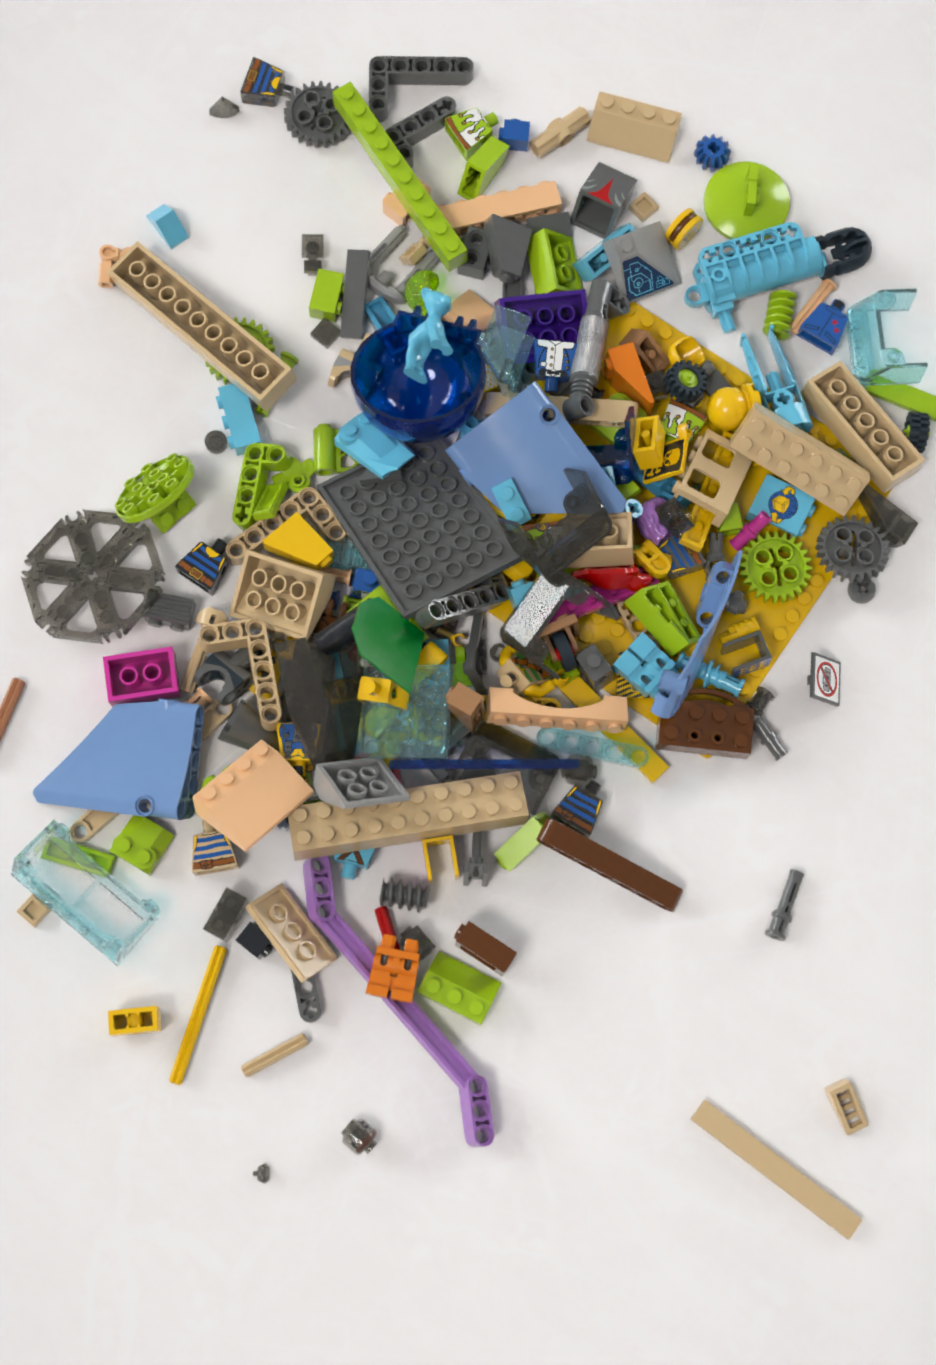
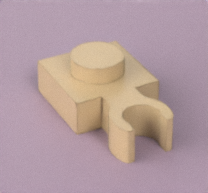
[399,236,430,265]

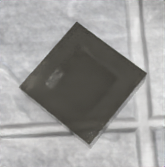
[310,318,341,349]

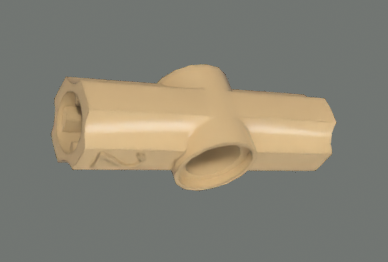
[529,106,591,158]

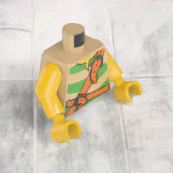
[497,627,569,698]

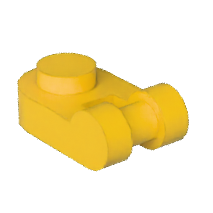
[634,540,671,579]

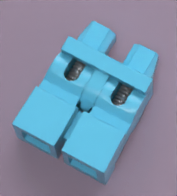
[611,632,679,700]

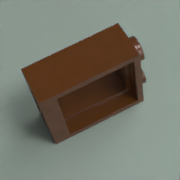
[454,921,517,976]

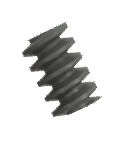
[379,877,430,913]

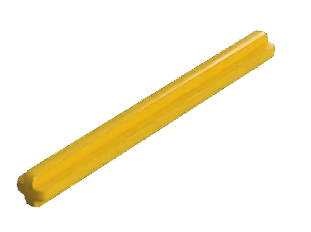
[169,945,227,1085]

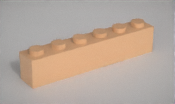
[437,181,562,237]

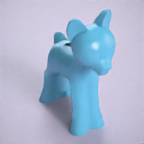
[403,287,453,384]

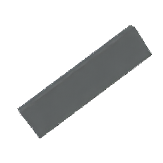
[340,249,371,339]

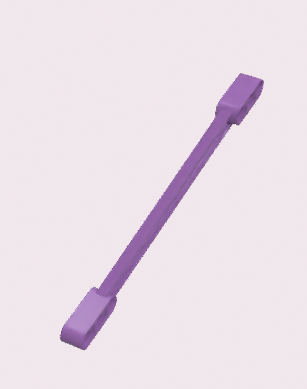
[303,856,494,1148]

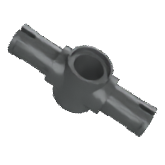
[704,533,725,581]

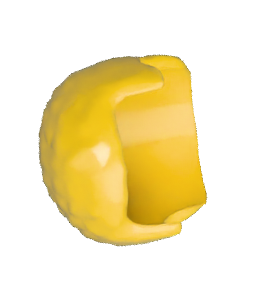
[668,336,705,368]

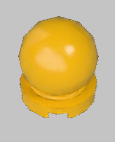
[706,383,762,431]

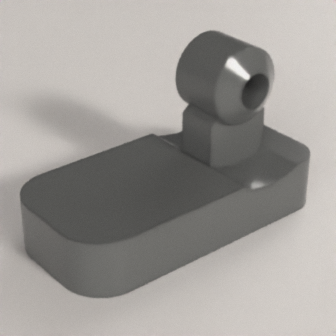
[697,360,731,398]

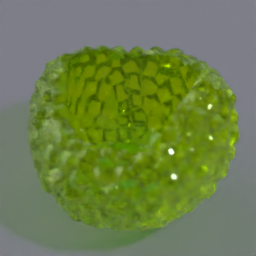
[405,270,440,317]

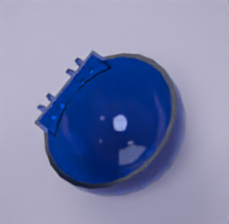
[350,306,486,444]

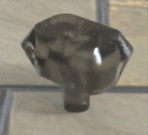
[253,1163,270,1184]

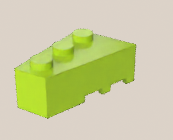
[624,581,701,657]

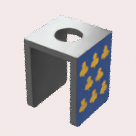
[720,630,772,678]

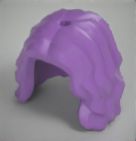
[635,497,688,546]

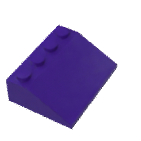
[494,289,587,366]

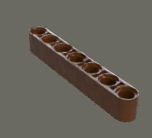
[536,818,683,912]

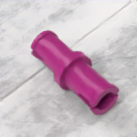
[729,511,772,551]

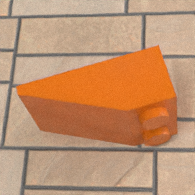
[602,342,655,416]

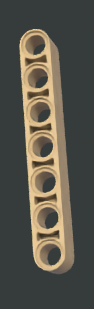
[484,392,639,428]

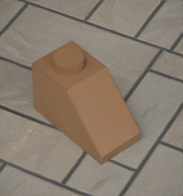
[618,328,670,378]

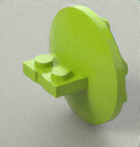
[703,161,790,243]
[114,453,197,534]

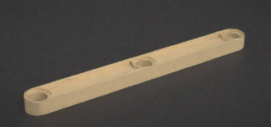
[69,700,234,844]

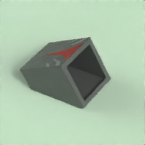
[570,162,637,239]

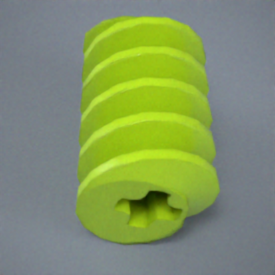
[763,290,797,340]

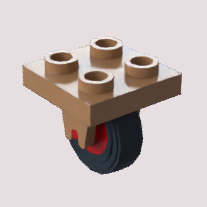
[532,613,579,672]

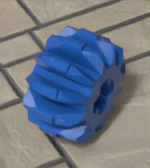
[694,133,731,172]

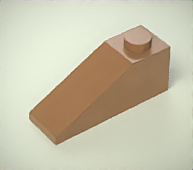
[445,682,485,733]

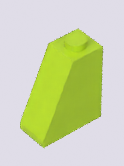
[457,135,510,200]
[494,811,551,872]

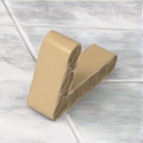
[226,487,347,566]
[199,618,281,731]

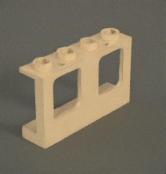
[671,429,752,528]

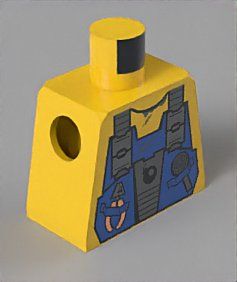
[357,676,410,710]
[276,723,324,777]

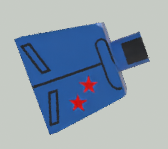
[796,299,848,356]

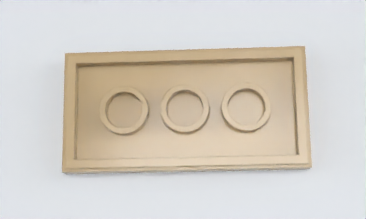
[245,883,338,983]

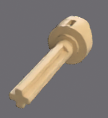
[180,607,228,694]

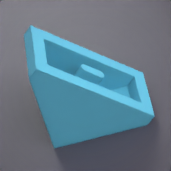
[146,204,189,249]

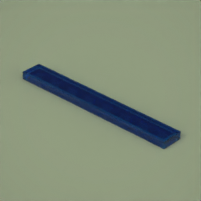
[389,759,579,769]

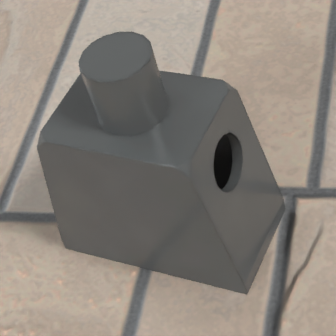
[574,644,614,693]

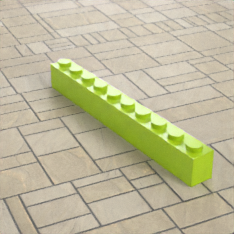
[332,81,467,272]

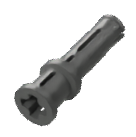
[765,869,804,941]

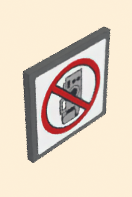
[807,652,841,707]

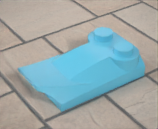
[334,412,415,480]

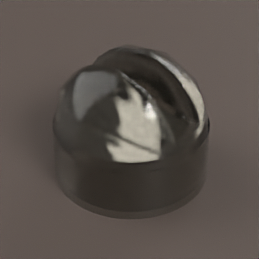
[270,632,289,652]
[490,643,506,663]

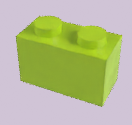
[309,268,345,322]

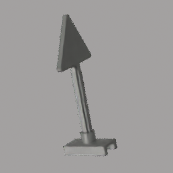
[457,748,497,887]

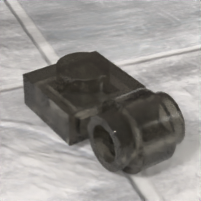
[302,234,324,276]

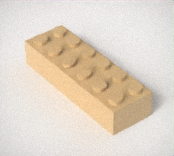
[801,360,925,494]
[730,401,870,516]

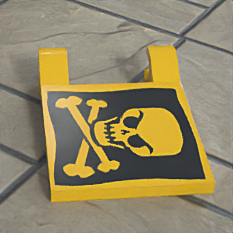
[643,422,693,485]

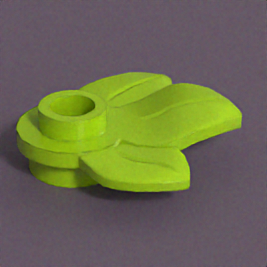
[272,456,314,493]

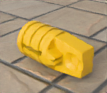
[717,616,761,645]

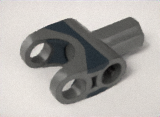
[194,647,263,706]

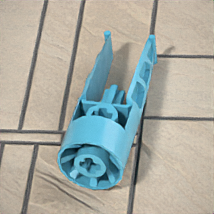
[740,325,813,433]

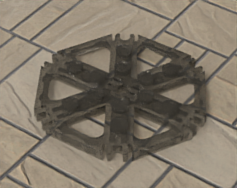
[21,509,166,644]

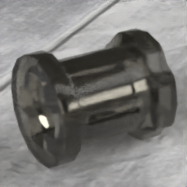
[746,686,775,716]

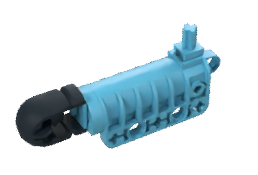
[684,222,872,334]

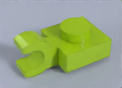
[450,647,473,687]

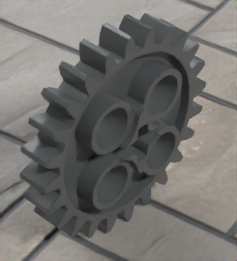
[284,81,349,148]
[815,515,890,584]

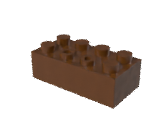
[655,688,754,759]

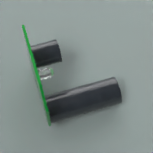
[316,596,425,693]

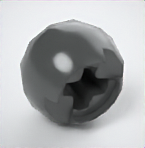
[847,578,876,604]

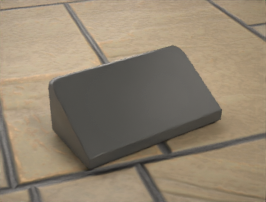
[526,212,572,237]

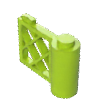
[313,424,360,476]

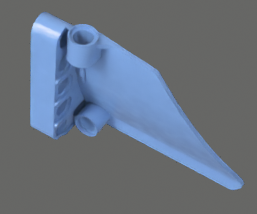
[445,381,626,514]
[33,699,204,820]

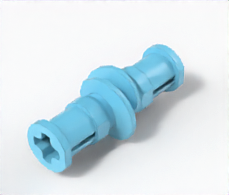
[675,651,746,698]

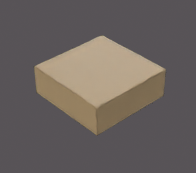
[628,192,659,223]
[16,894,51,928]

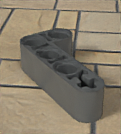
[385,96,456,169]

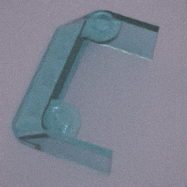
[846,289,928,386]
[478,304,535,399]

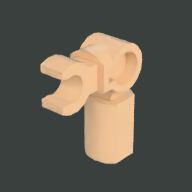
[98,244,131,288]

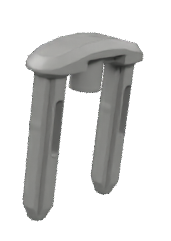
[368,225,439,305]

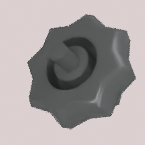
[724,590,748,615]

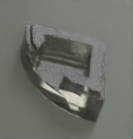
[209,96,239,118]

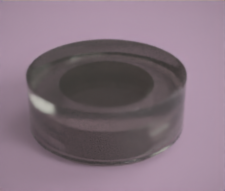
[205,430,228,454]

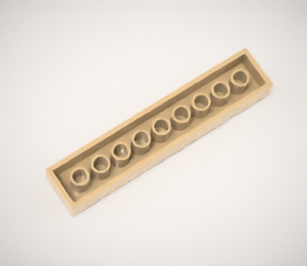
[107,241,297,412]
[288,771,529,861]

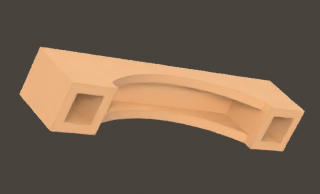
[486,687,628,733]

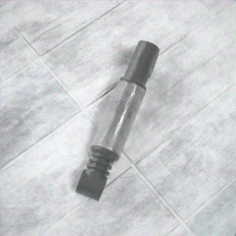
[562,279,630,421]

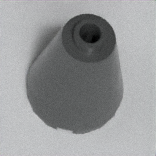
[217,699,280,753]

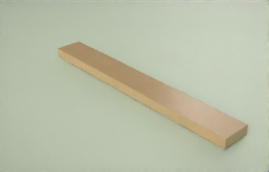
[690,1100,862,1240]

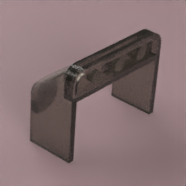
[497,468,612,578]
[499,565,612,680]
[451,721,561,820]

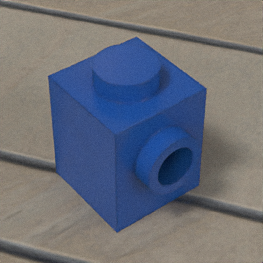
[498,118,530,152]

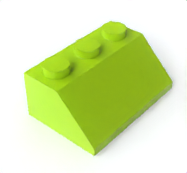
[527,228,583,294]
[417,951,502,1026]

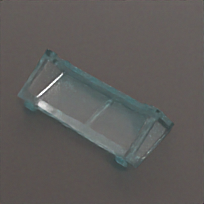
[11,820,161,966]

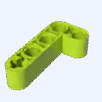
[232,443,292,532]

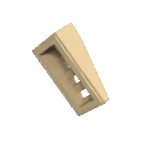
[824,1079,869,1135]

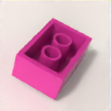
[103,646,181,707]

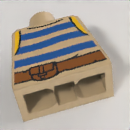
[192,820,239,876]

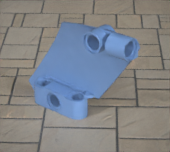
[651,550,743,718]

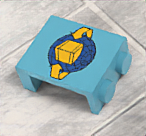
[745,474,816,540]

